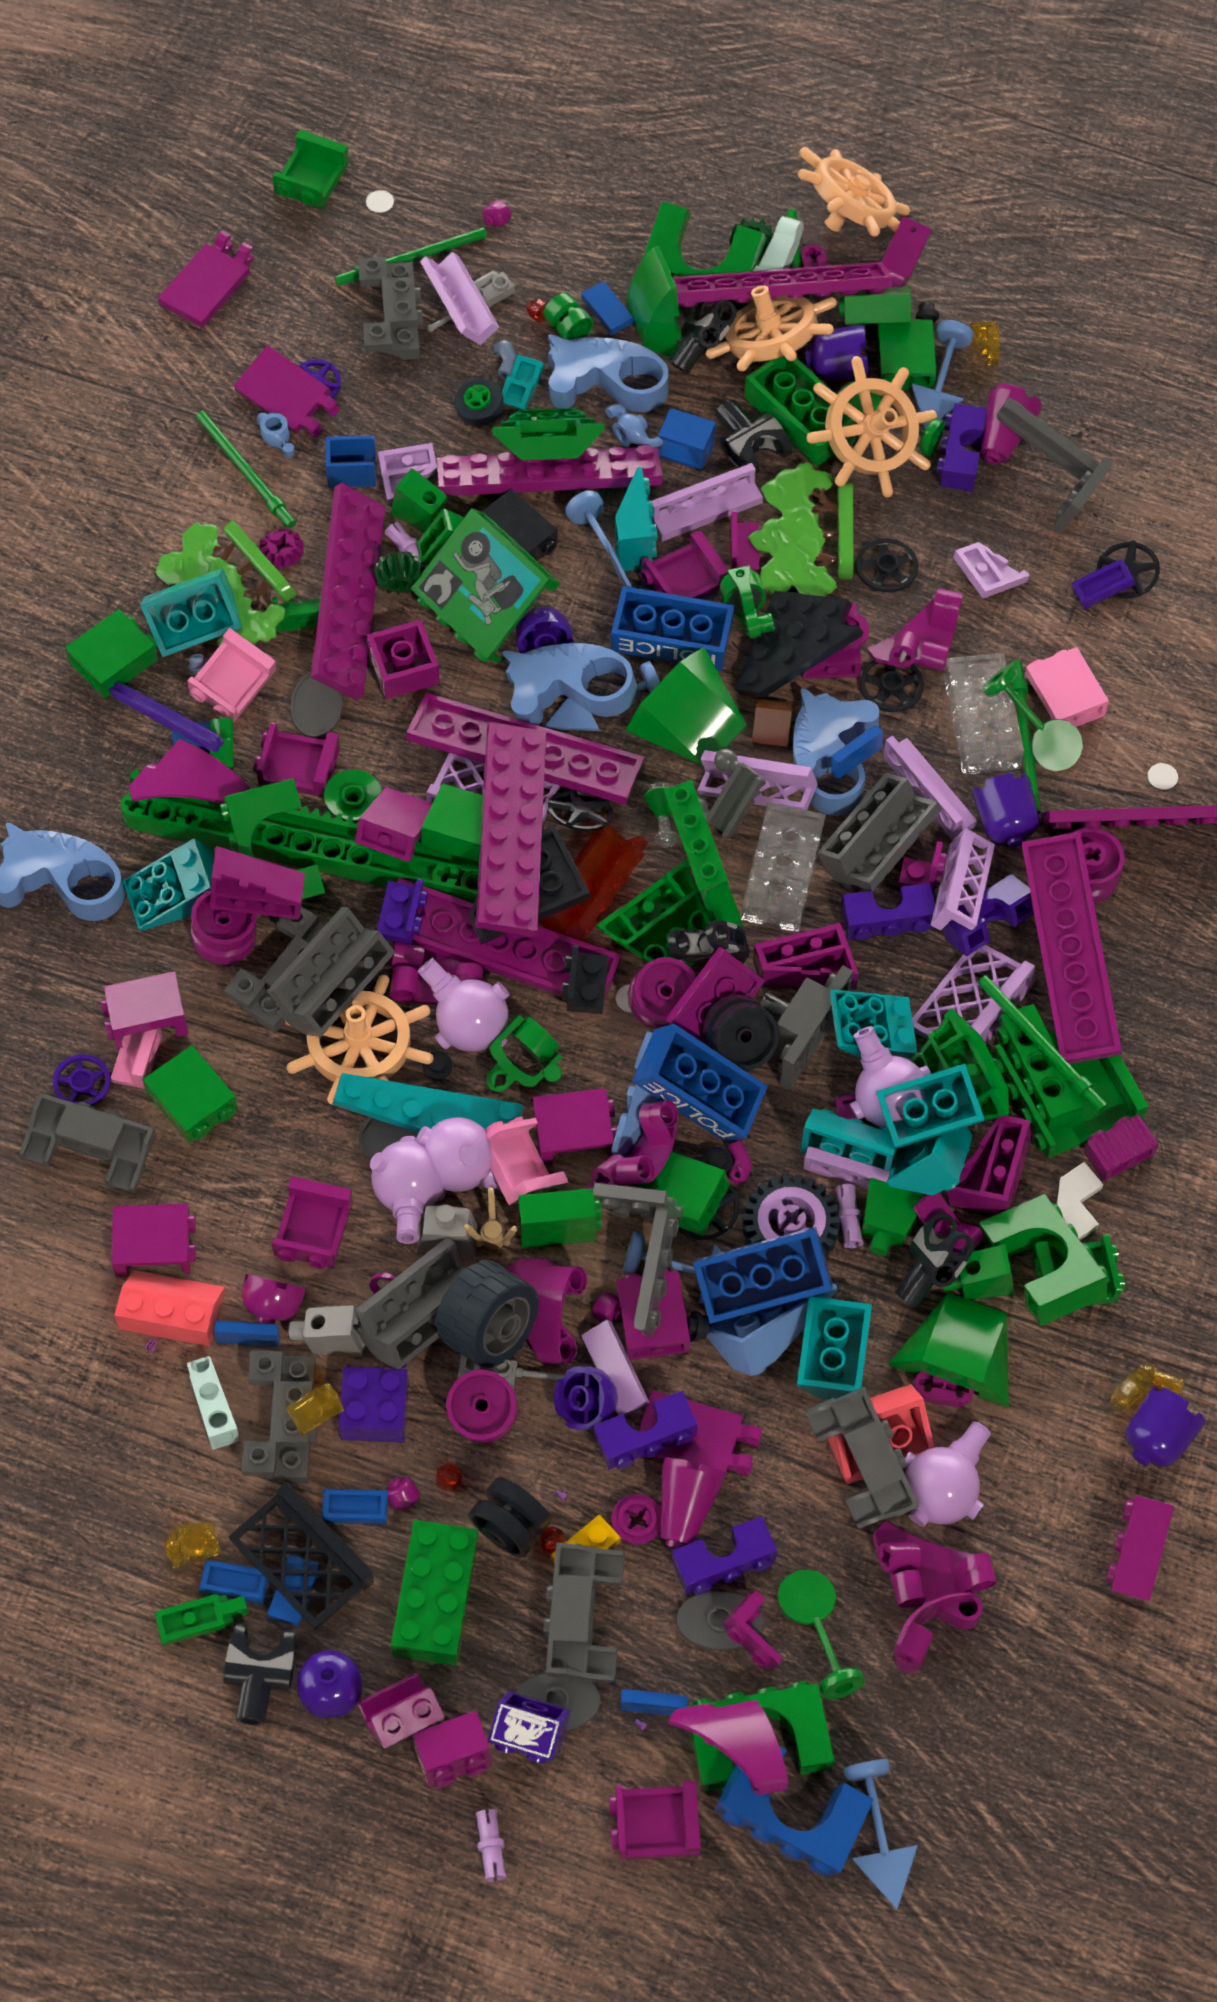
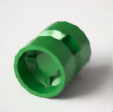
[543,292,594,340]

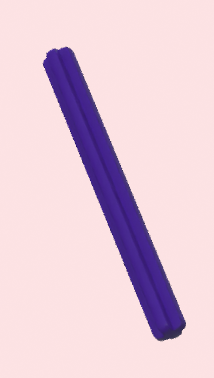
[109,682,224,752]

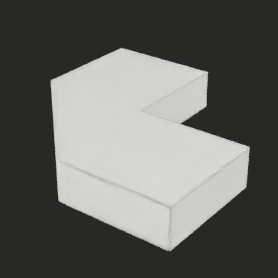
[1057,1162,1103,1240]

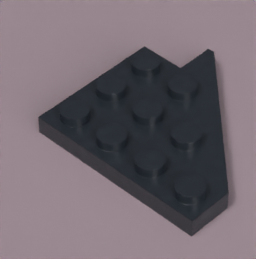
[735,591,864,698]
[468,825,591,945]

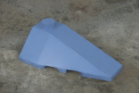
[611,1032,660,1158]
[707,1284,838,1376]

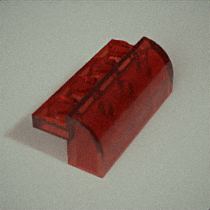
[538,825,648,941]

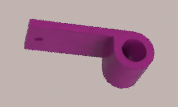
[881,216,932,287]

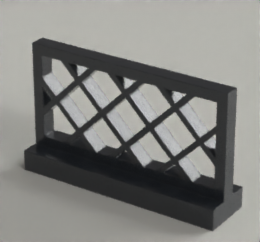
[228,1482,374,1631]

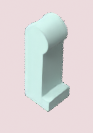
[753,216,804,271]
[187,1356,240,1450]

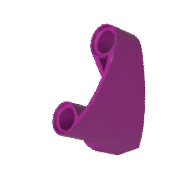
[866,588,963,671]
[129,739,250,804]
[390,941,483,1004]
[585,1100,678,1190]
[506,1258,587,1364]
[872,1521,997,1608]
[893,1592,983,1673]
[669,1700,788,1796]

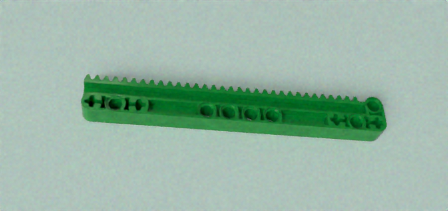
[120,768,479,904]

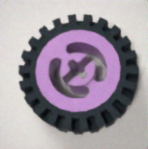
[743,1174,840,1259]

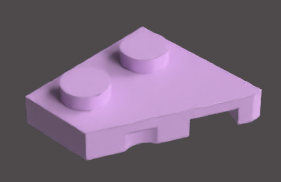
[378,443,437,504]
[953,542,1030,598]

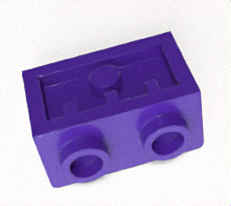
[377,879,428,945]

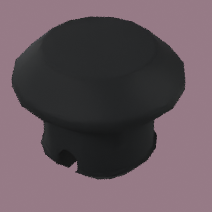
[915,302,940,323]

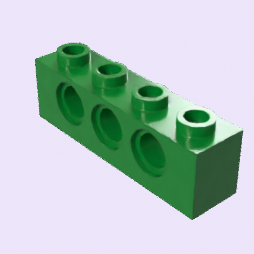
[996,1004,1084,1130]

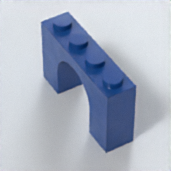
[714,1746,874,1877]

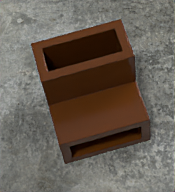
[751,699,793,747]

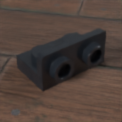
[562,945,608,1014]

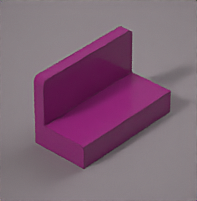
[730,511,759,574]

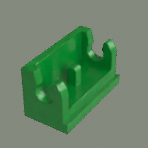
[272,597,321,633]

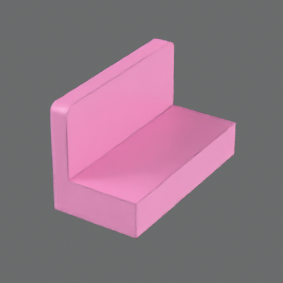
[111,1028,162,1089]

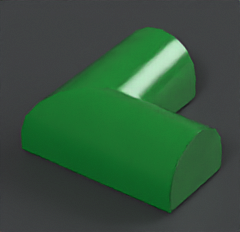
[209,718,234,772]

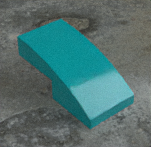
[502,355,545,410]

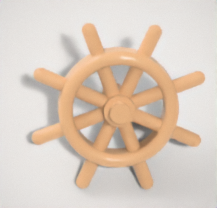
[798,147,910,237]
[705,286,837,371]
[806,356,937,497]
[285,974,433,1105]

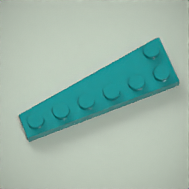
[332,1073,524,1133]

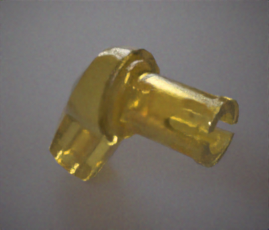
[1110,1363,1185,1411]

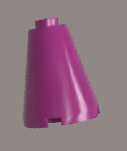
[981,384,1042,465]
[660,1458,725,1549]

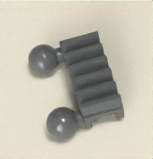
[698,748,767,839]

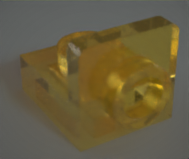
[970,321,1000,365]
[285,1383,344,1435]
[165,1522,220,1568]

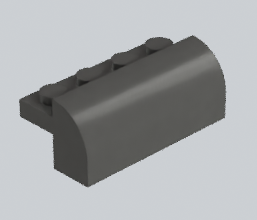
[817,772,941,892]
[267,907,395,1037]
[356,1238,467,1370]

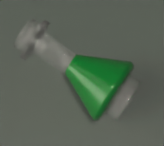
[643,782,678,848]

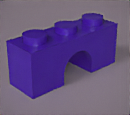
[937,403,987,491]
[943,874,1034,957]
[841,883,935,940]
[594,1391,697,1470]
[671,1516,777,1595]

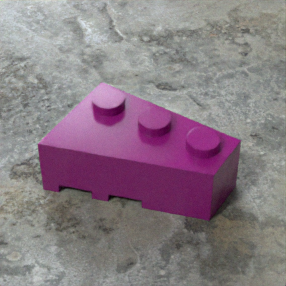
[209,846,305,919]
[753,923,859,990]
[947,1116,1032,1215]
[1106,1495,1174,1601]

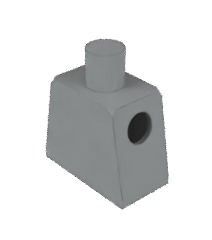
[417,1205,478,1257]
[289,1305,365,1358]

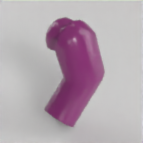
[728,1140,753,1185]

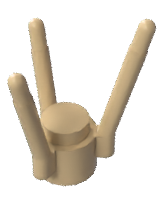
[464,1188,517,1250]

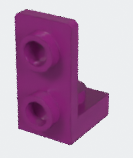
[897,841,947,893]
[914,1193,985,1252]
[721,1590,783,1670]

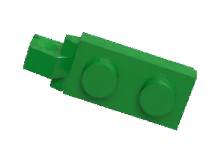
[154,1594,249,1646]

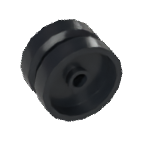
[703,994,780,1070]
[468,1477,552,1558]

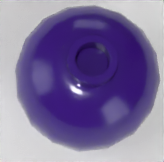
[516,607,573,654]
[553,1366,618,1430]
[297,1650,363,1719]

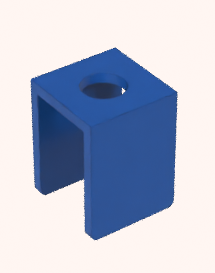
[659,409,716,471]
[326,436,377,488]

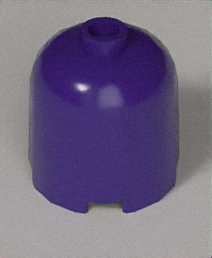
[806,325,869,382]
[972,773,1039,848]
[1125,1385,1206,1467]

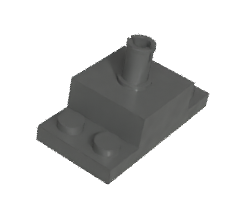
[760,965,853,1090]

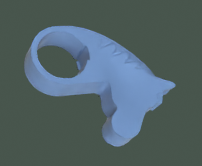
[548,334,669,412]
[503,643,637,725]
[793,688,879,816]
[0,823,125,921]

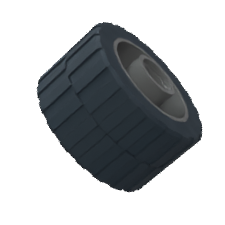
[436,1260,539,1368]

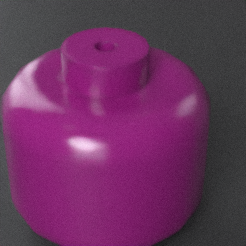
[482,200,512,227]
[592,1292,622,1324]
[386,1477,420,1511]

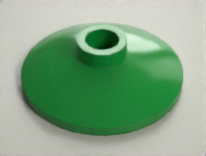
[324,769,382,822]

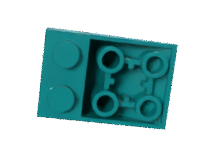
[615,467,657,571]
[123,838,215,931]
[830,989,917,1060]

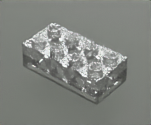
[944,652,1024,774]
[741,802,826,932]

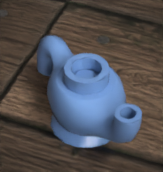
[606,404,663,448]
[256,413,295,458]

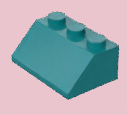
[140,568,242,657]
[876,1064,985,1149]
[800,1108,898,1171]
[887,1127,973,1196]
[797,1296,872,1401]

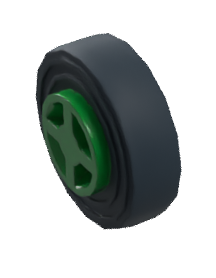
[455,378,504,427]

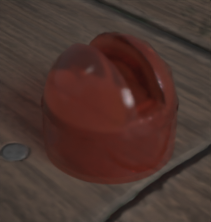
[527,299,548,323]
[436,1463,462,1491]
[539,1526,565,1554]

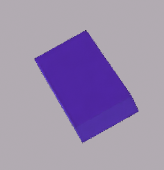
[1071,559,1135,609]

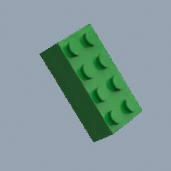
[744,356,858,466]
[391,1520,479,1666]

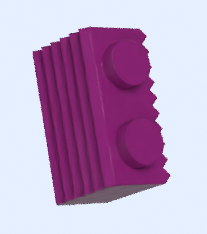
[1084,1115,1159,1181]

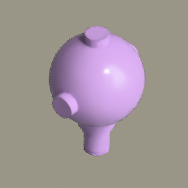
[418,958,510,1052]
[850,1027,931,1128]
[416,1117,502,1192]
[370,1136,447,1244]
[902,1421,991,1527]

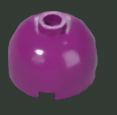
[242,1274,306,1324]

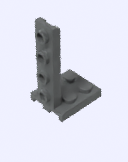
[996,397,1113,534]
[593,1183,683,1338]

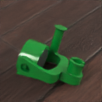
[720,565,775,638]
[485,1015,563,1092]

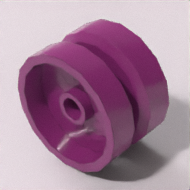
[1072,827,1125,903]
[191,890,257,965]
[627,957,696,1029]
[446,1369,519,1443]

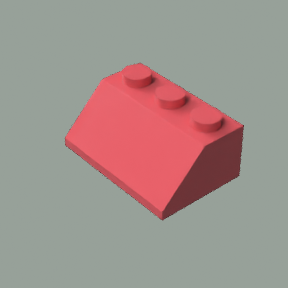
[114,1270,225,1346]
[828,1384,935,1485]

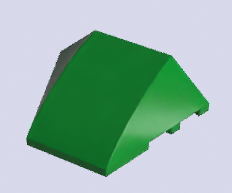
[626,246,681,357]
[492,407,605,460]
[625,647,747,766]
[595,859,710,967]
[910,1009,1009,1120]
[888,1293,1009,1408]

